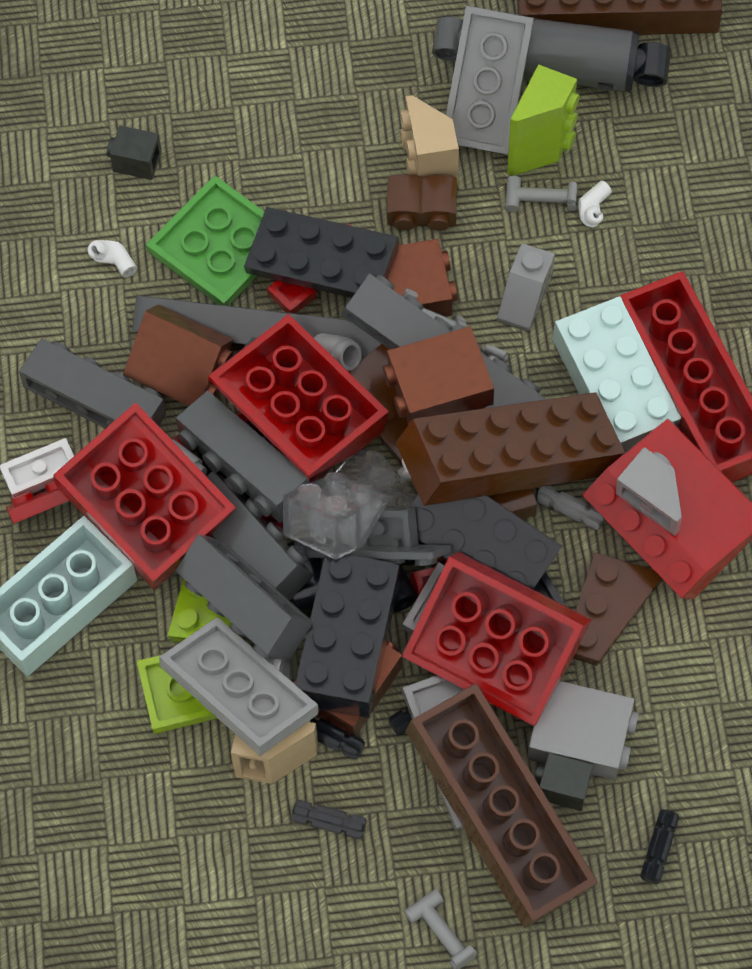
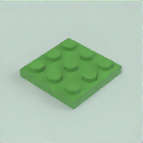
[146,175,264,306]

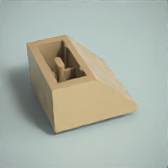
[400,95,459,185]
[231,720,318,784]

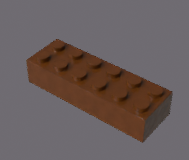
[517,0,722,35]
[396,392,625,506]
[405,683,598,929]

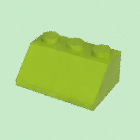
[507,64,580,176]

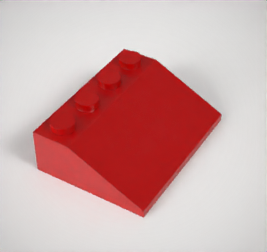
[208,314,389,479]
[53,402,236,590]
[582,419,752,599]
[401,552,592,726]

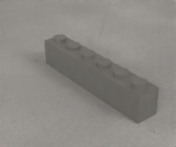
[341,273,546,409]

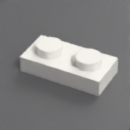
[0,438,74,497]

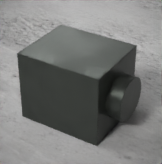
[107,125,162,180]
[534,753,593,811]

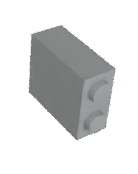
[528,681,639,780]

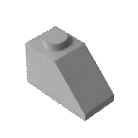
[497,243,555,332]
[616,447,682,536]

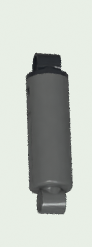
[432,17,671,93]

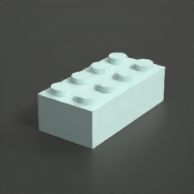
[552,296,681,453]
[0,516,137,677]

